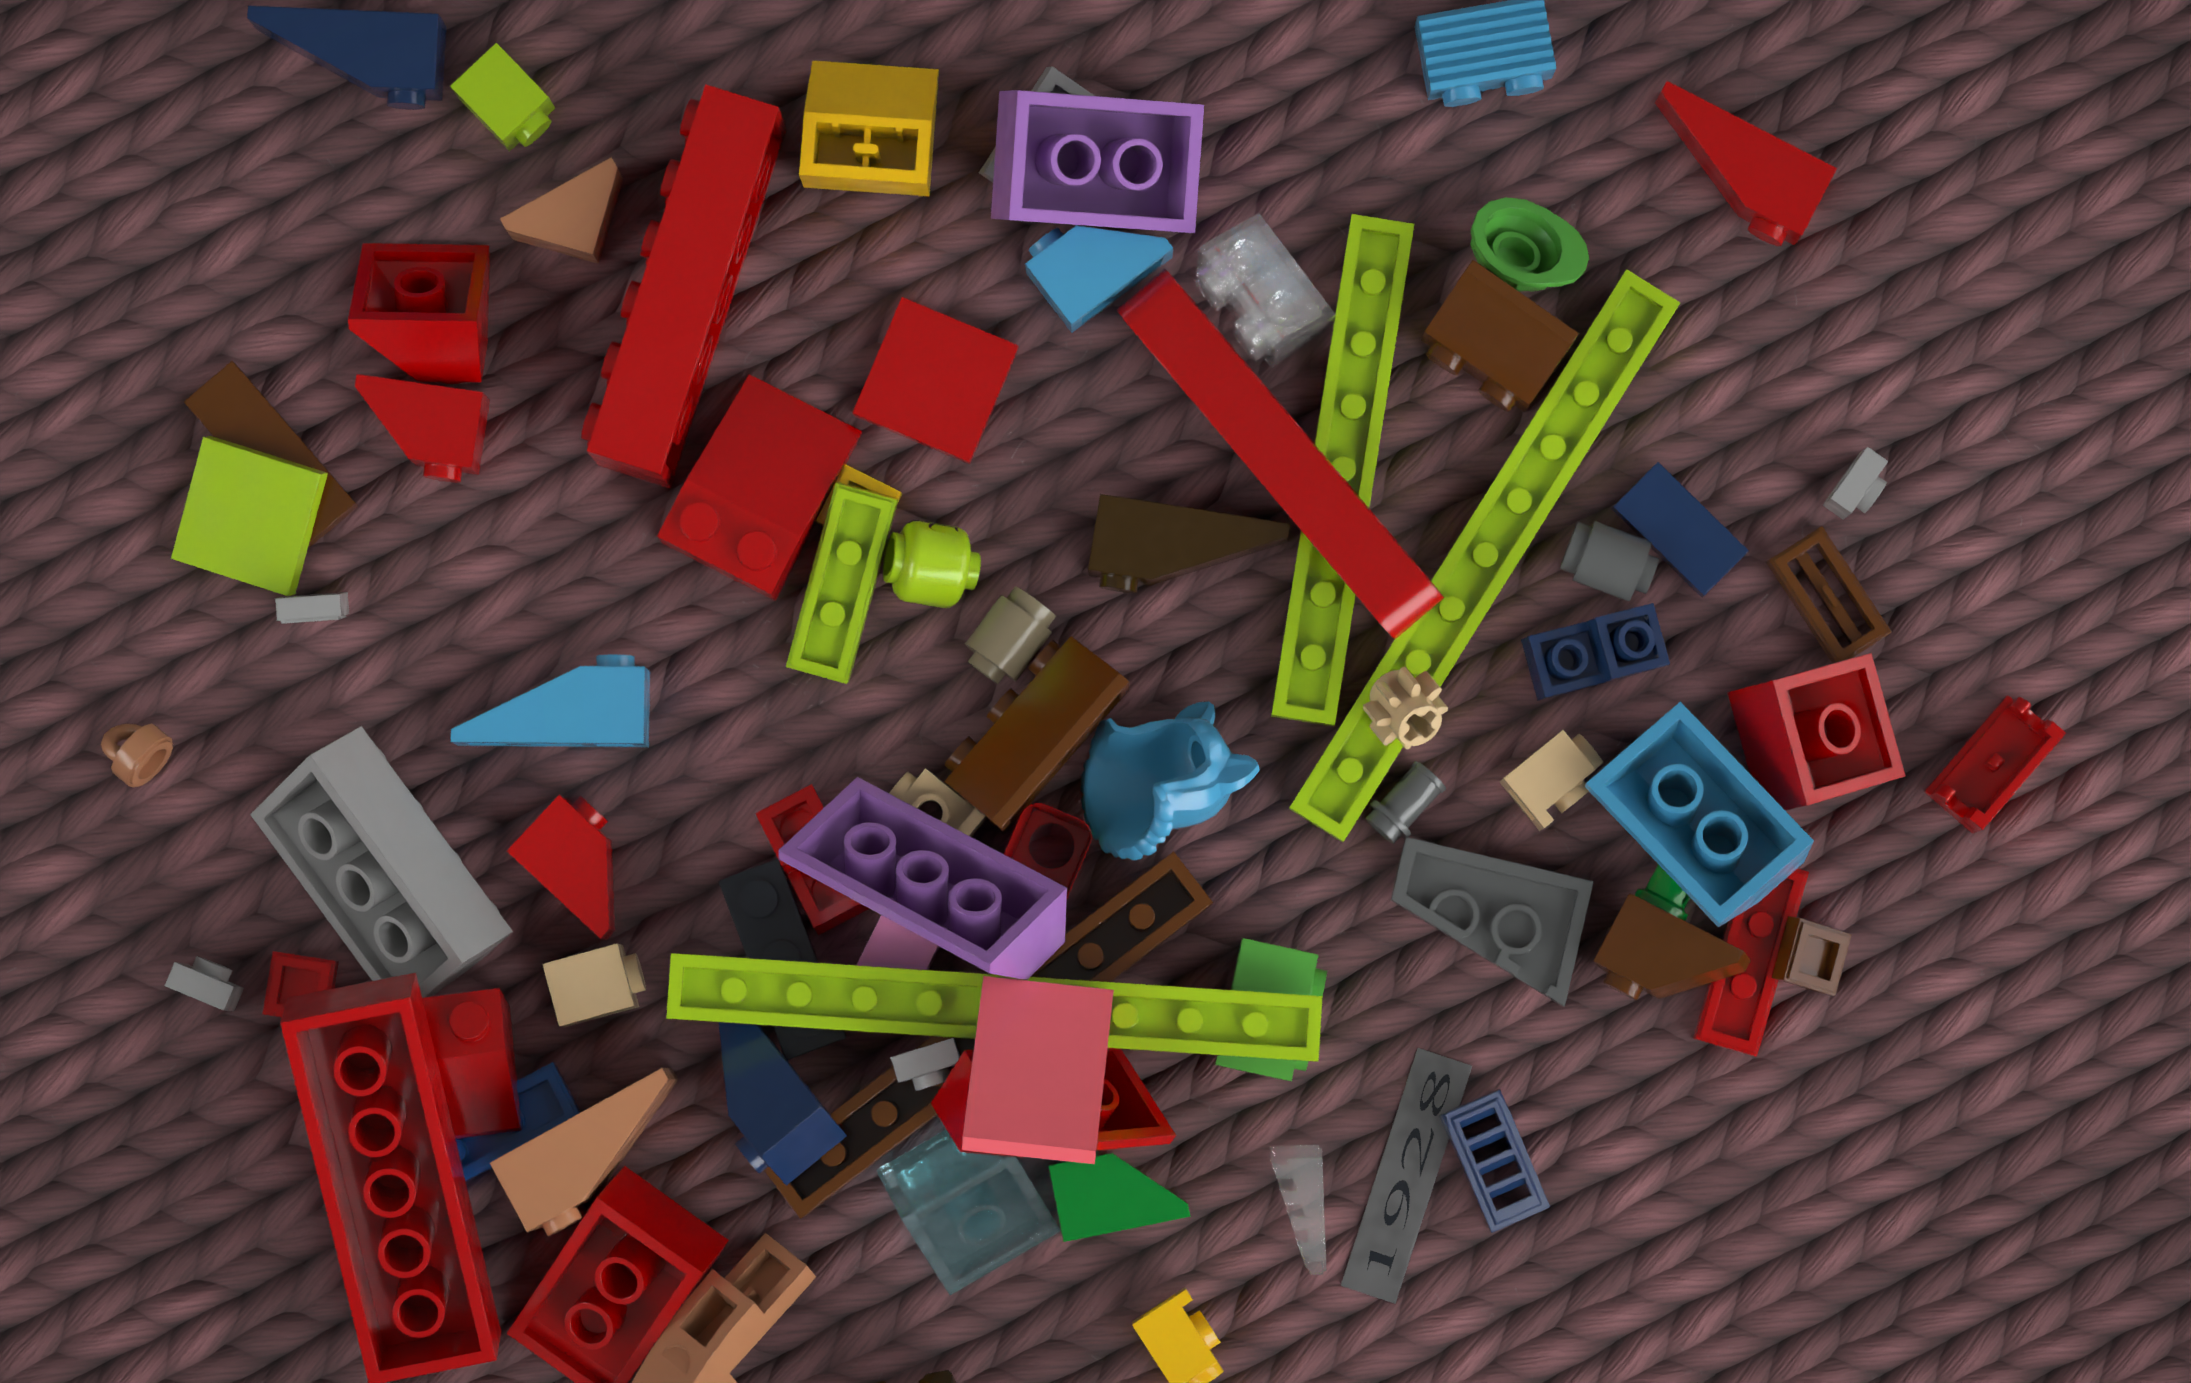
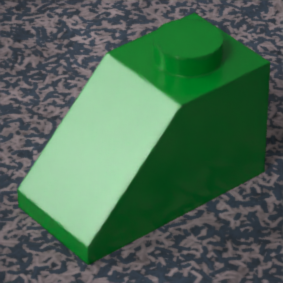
[1049,1150,1191,1242]

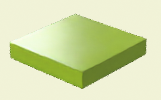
[171,436,328,596]

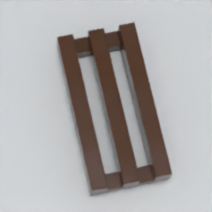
[1766,526,1892,663]

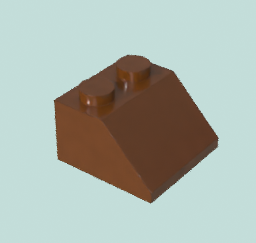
[1421,260,1579,413]

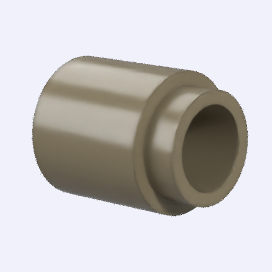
[965,586,1056,684]

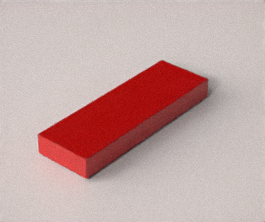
[1693,869,1809,1057]

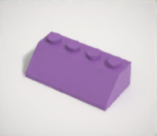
[779,777,1067,980]

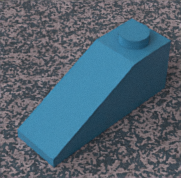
[451,654,650,747]

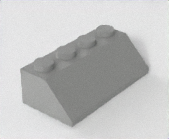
[250,726,513,998]

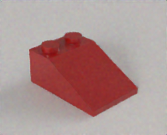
[657,374,863,601]
[507,1166,729,1383]

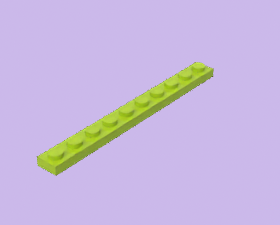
[1289,269,1680,843]
[666,953,1323,1062]

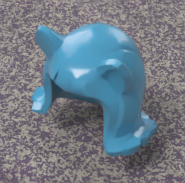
[1081,701,1260,860]

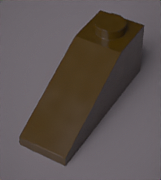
[1088,494,1290,593]

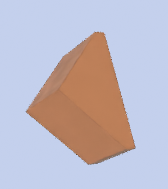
[500,157,623,264]

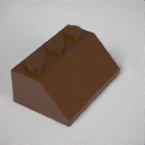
[944,636,1129,835]

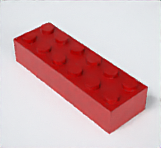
[581,84,787,488]
[280,972,501,1383]

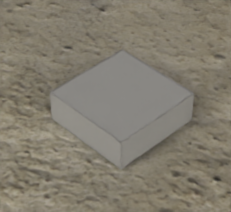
[275,592,349,624]

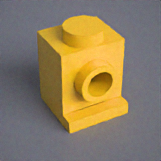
[1132,1287,1224,1383]

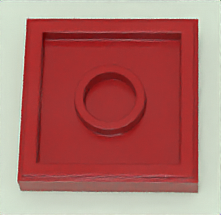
[852,297,1019,464]

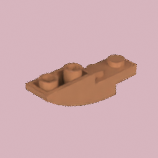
[632,1233,816,1383]

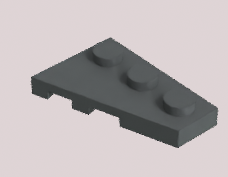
[1391,837,1594,1007]

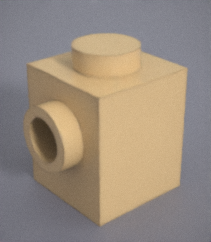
[542,943,646,1027]

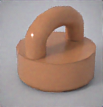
[101,723,173,788]

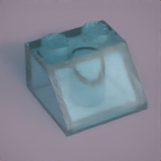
[876,1130,1061,1295]

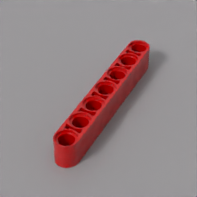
[1117,268,1444,639]

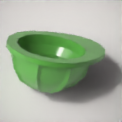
[1470,197,1589,292]

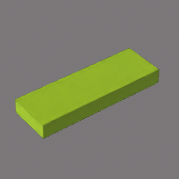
[786,482,899,684]

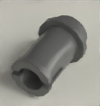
[1365,761,1446,844]

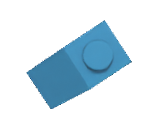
[1025,225,1173,333]

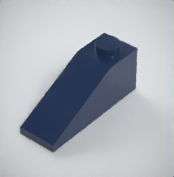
[247,6,446,110]
[718,1022,847,1186]

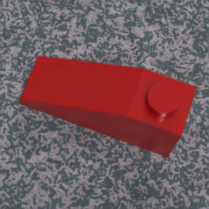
[1655,81,1837,246]

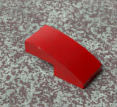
[755,784,870,935]

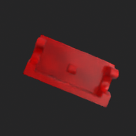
[1924,695,2066,833]

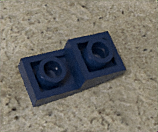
[1521,603,1670,701]

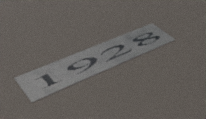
[1341,1048,1472,1304]

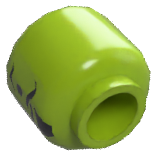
[883,520,981,608]

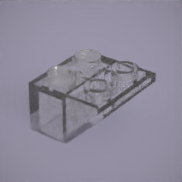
[1195,213,1336,368]

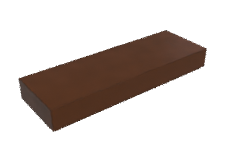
[184,361,358,547]

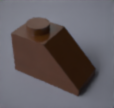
[1594,893,1751,1001]

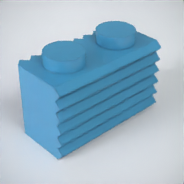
[1415,0,1556,107]

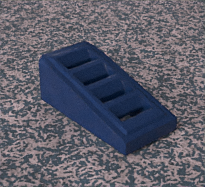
[1439,1089,1550,1233]

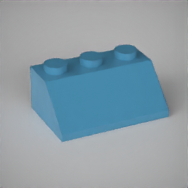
[1585,702,1814,927]

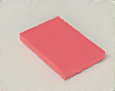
[962,976,1114,1164]

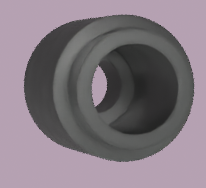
[1560,521,1659,602]

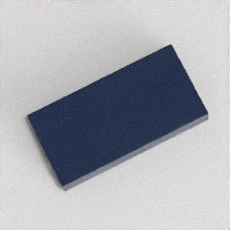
[1612,462,1749,598]

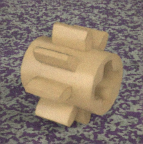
[1363,667,1448,749]

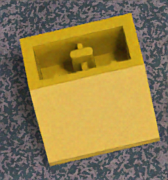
[799,60,939,197]

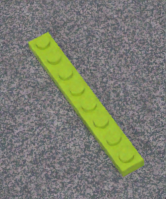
[1271,214,1414,727]

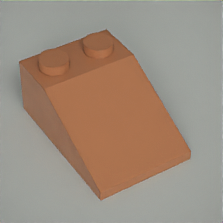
[490,1068,679,1236]

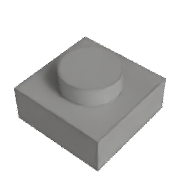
[1823,447,1888,520]
[165,956,244,1011]
[891,1038,960,1091]

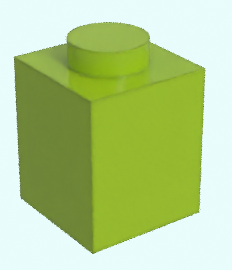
[450,43,555,152]

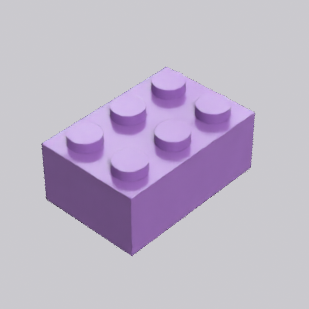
[991,90,1204,233]

